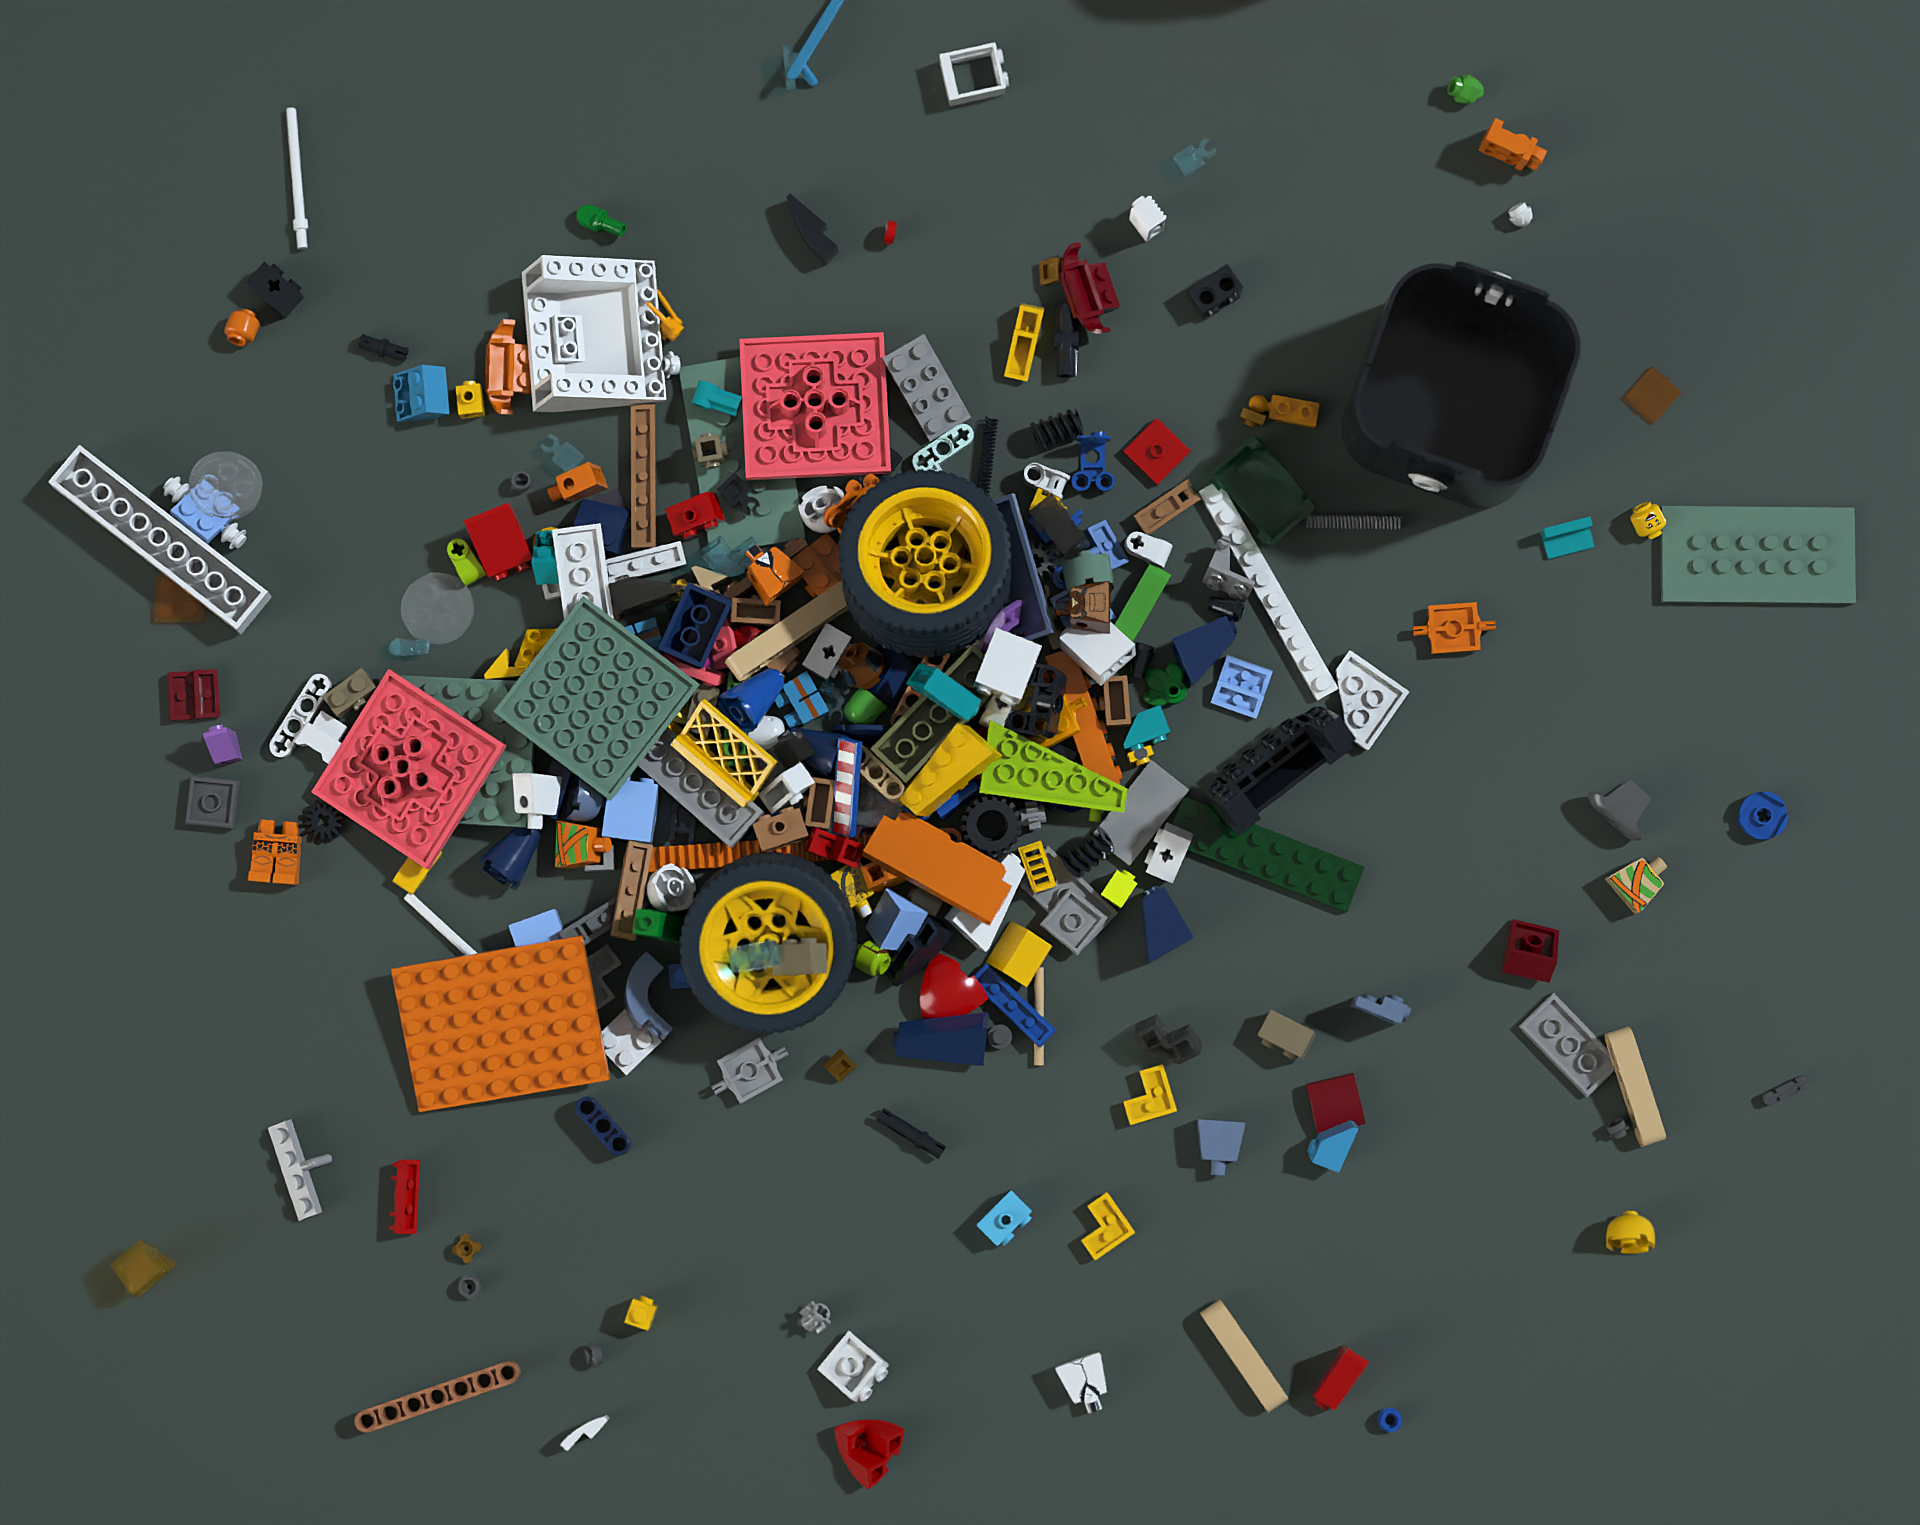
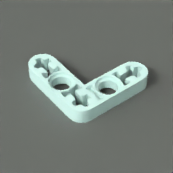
[913,424,974,472]

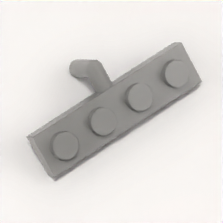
[268,1119,332,1221]

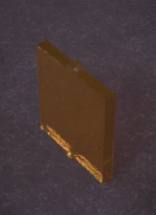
[1624,366,1682,424]

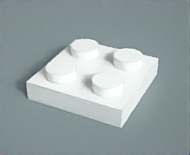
[601,1009,662,1075]

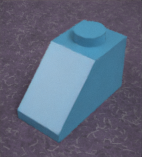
[1308,1120,1358,1173]

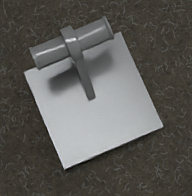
[1202,536,1255,601]

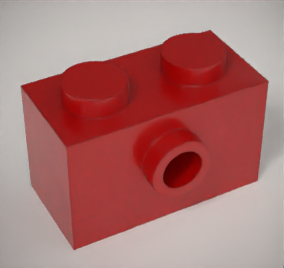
[665,491,725,540]

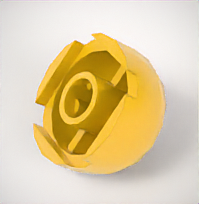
[1606,1211,1655,1254]

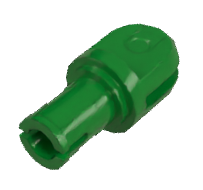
[576,204,627,238]

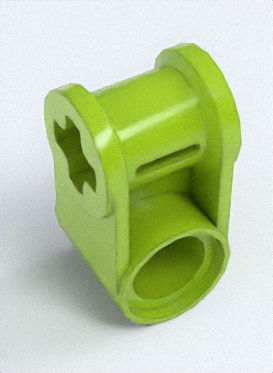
[447,539,487,586]

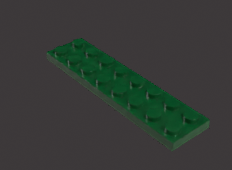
[1172,796,1365,913]

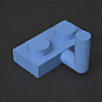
[1084,520,1129,571]

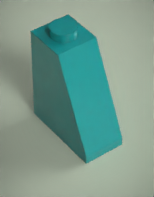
[906,663,981,721]

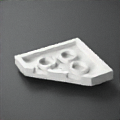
[1335,650,1409,751]

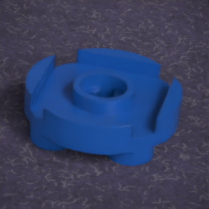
[1738,791,1788,840]

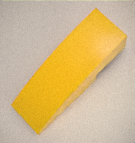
[1004,303,1045,382]

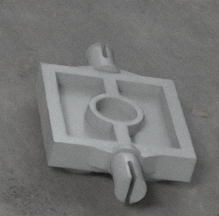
[711,1037,789,1104]

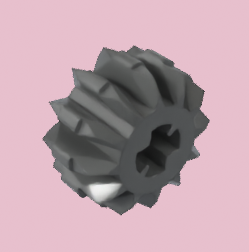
[1029,542,1057,583]

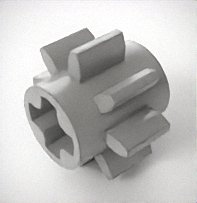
[1019,800,1046,831]
[800,1301,831,1334]

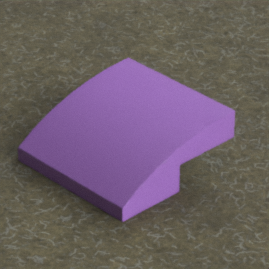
[981,599,1024,654]

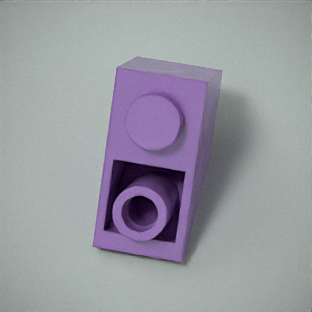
[203,725,243,766]

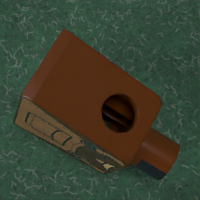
[1056,581,1110,634]

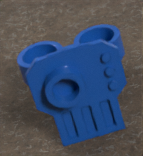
[1071,432,1115,492]

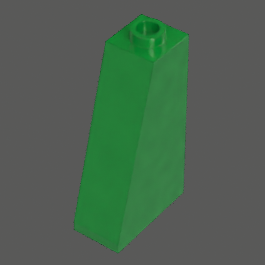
[633,908,685,943]

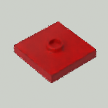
[1123,418,1191,486]

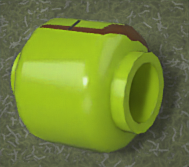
[854,941,891,976]

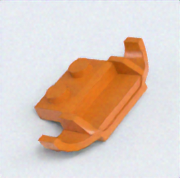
[485,319,532,415]

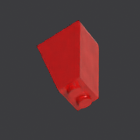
[463,502,533,582]

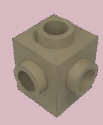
[692,433,728,469]

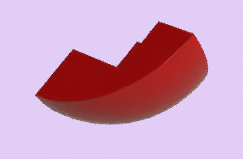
[920,953,988,1019]
[834,1419,904,1490]

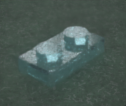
[729,940,779,973]

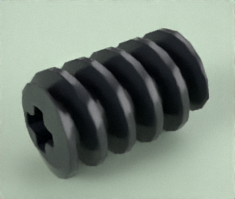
[1030,408,1084,450]
[1060,826,1115,878]

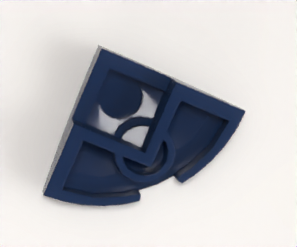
[832,724,883,748]

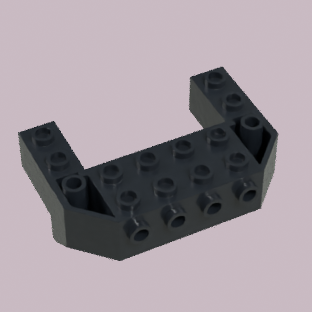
[1204,706,1356,836]

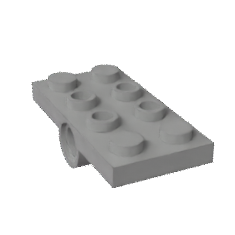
[881,333,971,441]

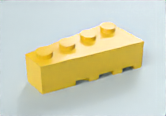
[899,723,1003,817]

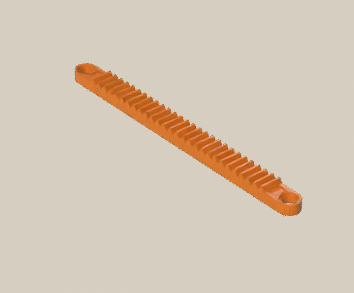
[623,828,962,873]

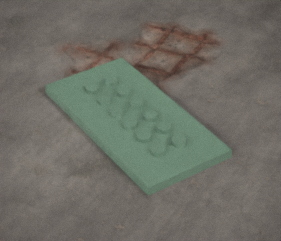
[679,357,806,556]
[1660,506,1856,604]

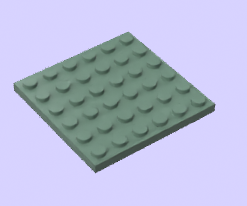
[493,596,700,801]
[389,675,536,828]

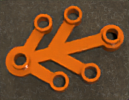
[824,474,879,534]

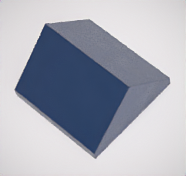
[867,644,918,709]

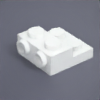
[818,1331,889,1403]

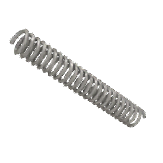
[1306,514,1403,530]

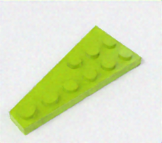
[979,720,1128,813]

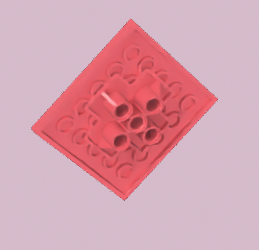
[739,332,891,480]
[312,669,507,870]

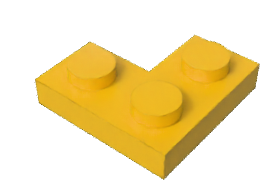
[1123,1064,1177,1125]
[1081,1192,1135,1261]

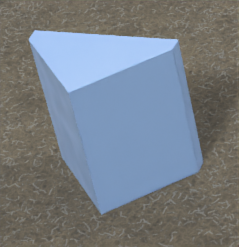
[865,888,929,950]

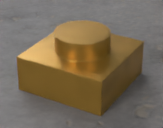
[1039,257,1062,286]
[1239,408,1266,429]
[823,1049,857,1083]

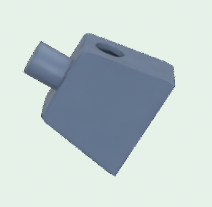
[1197,1119,1245,1175]

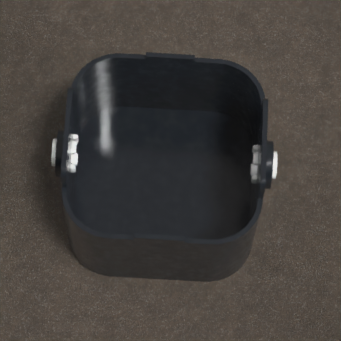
[1342,261,1581,508]

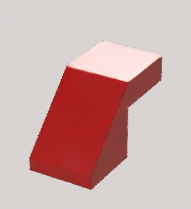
[804,827,865,869]

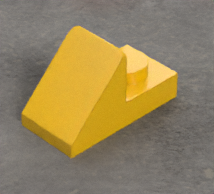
[484,648,527,680]

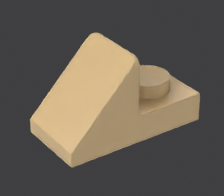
[692,566,729,593]

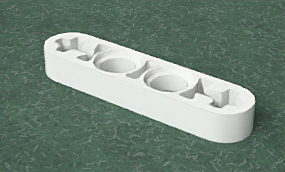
[270,674,332,758]

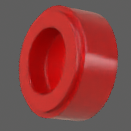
[883,220,897,245]

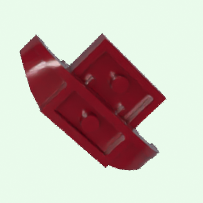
[1059,242,1120,334]

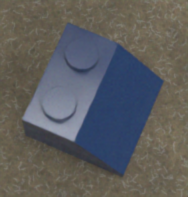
[573,499,631,556]

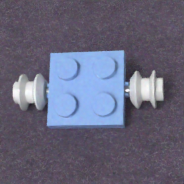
[163,477,247,549]

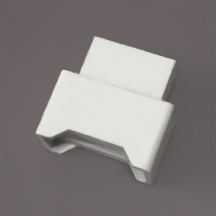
[294,710,349,764]

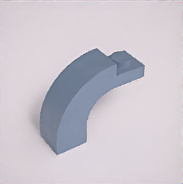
[624,951,673,1041]

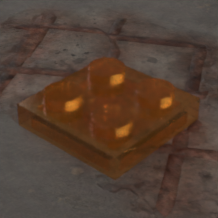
[155,574,204,623]

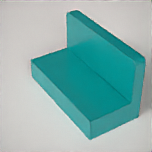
[1540,516,1594,559]

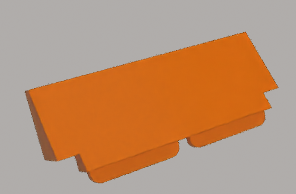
[862,812,1012,926]

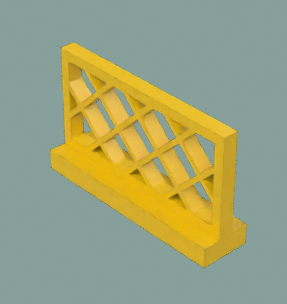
[671,699,778,807]

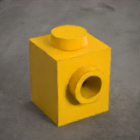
[456,381,485,419]
[625,1295,658,1331]

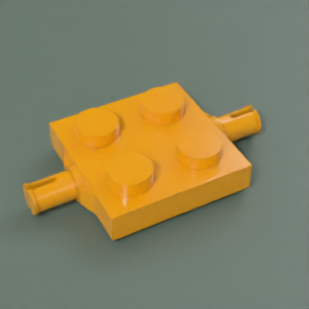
[1017,694,1087,749]

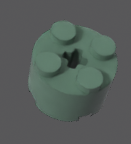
[1061,550,1114,597]

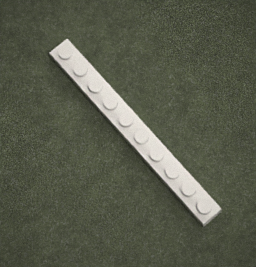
[1198,480,1339,701]

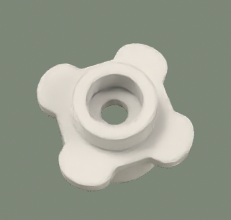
[663,351,680,379]

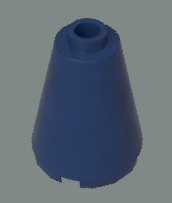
[783,727,852,780]
[477,827,541,890]

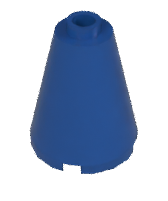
[719,668,784,733]

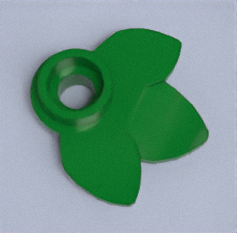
[1143,662,1187,706]

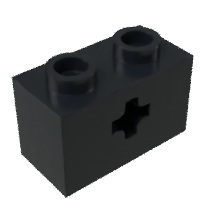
[245,261,304,318]

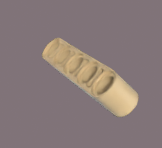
[1604,1026,1666,1147]
[1200,1299,1288,1413]

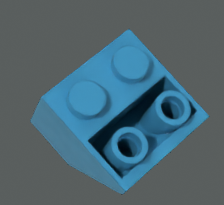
[393,365,449,422]

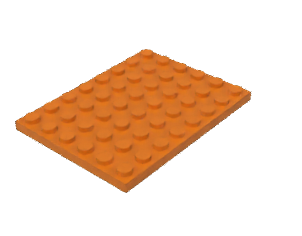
[391,935,610,1112]

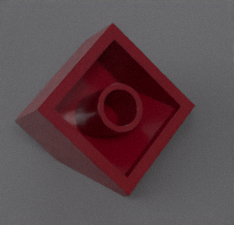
[1502,919,1559,983]

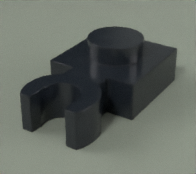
[717,472,760,516]

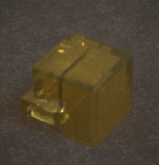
[110,1239,177,1298]

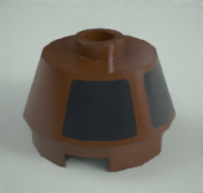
[838,642,887,690]

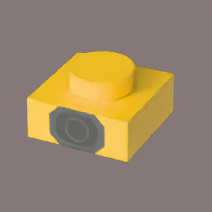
[1127,745,1154,766]

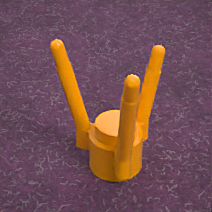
[646,289,684,342]

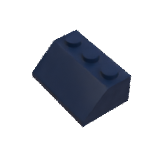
[658,582,733,669]

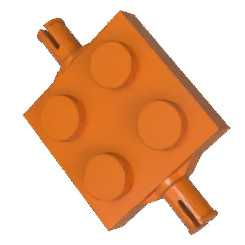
[1413,602,1496,655]

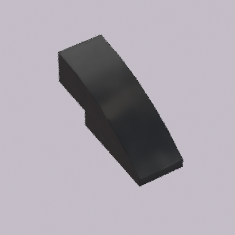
[787,193,839,266]
[884,916,953,987]

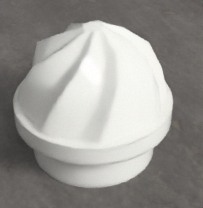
[1508,202,1532,227]

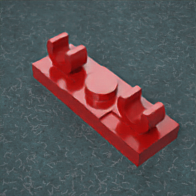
[389,1159,420,1234]

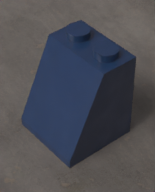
[1170,616,1238,688]
[1140,885,1193,964]

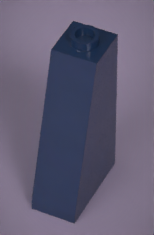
[892,1012,989,1066]

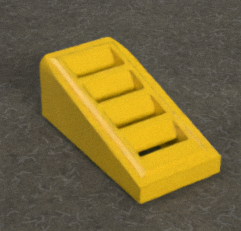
[1018,841,1056,894]

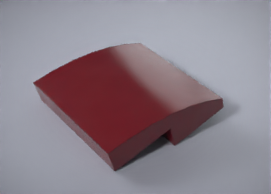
[167,669,221,721]
[1306,1073,1365,1134]

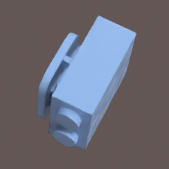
[602,777,660,844]
[508,909,564,946]

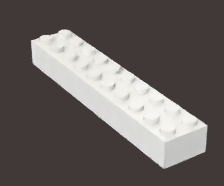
[48,445,272,634]

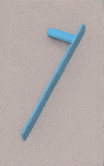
[787,0,844,86]

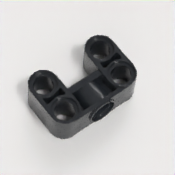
[1007,664,1067,739]

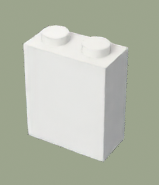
[1059,622,1136,686]
[973,628,1042,705]

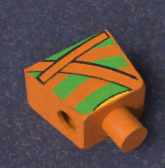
[555,821,612,869]

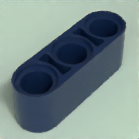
[576,1096,632,1155]

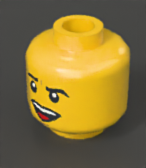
[1630,501,1666,539]

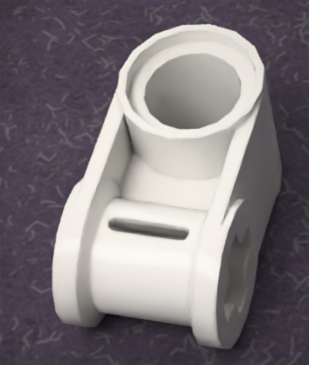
[1022,463,1071,500]
[1124,532,1173,568]
[979,695,1017,728]

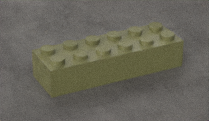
[871,644,994,786]

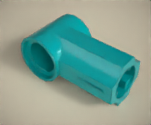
[691,380,742,417]

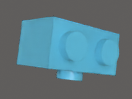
[977,1190,1032,1246]

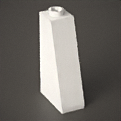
[944,852,1025,952]

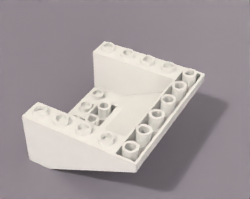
[522,255,666,412]

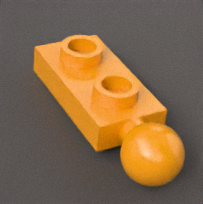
[1249,395,1320,428]

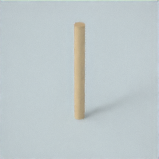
[1034,968,1044,1065]

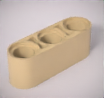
[860,745,907,803]

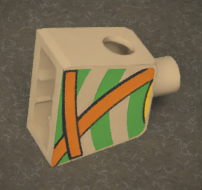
[1605,857,1667,914]

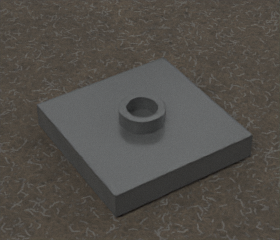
[185,776,240,829]

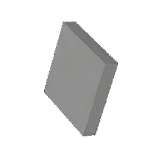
[1040,887,1108,956]

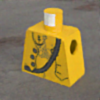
[831,861,874,919]

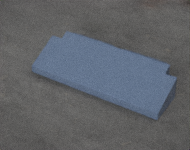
[992,493,1055,642]

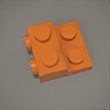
[791,533,841,598]

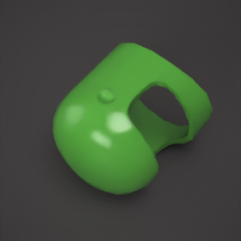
[844,688,888,725]

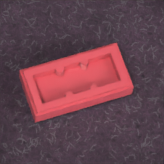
[711,618,737,670]

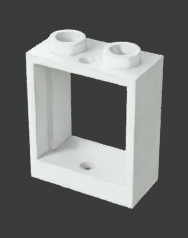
[939,42,1009,106]

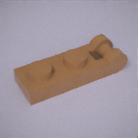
[1133,479,1202,535]

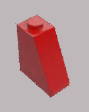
[1312,1346,1369,1411]

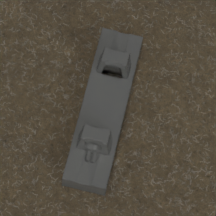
[557,892,651,945]

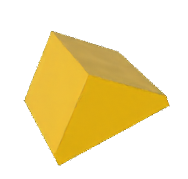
[986,921,1052,987]

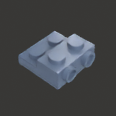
[1350,994,1411,1025]

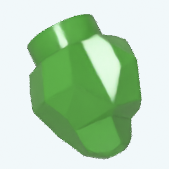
[1448,75,1484,103]

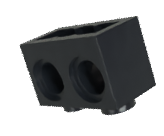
[1186,263,1243,318]

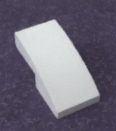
[560,1415,610,1451]

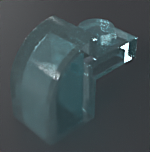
[701,535,757,577]

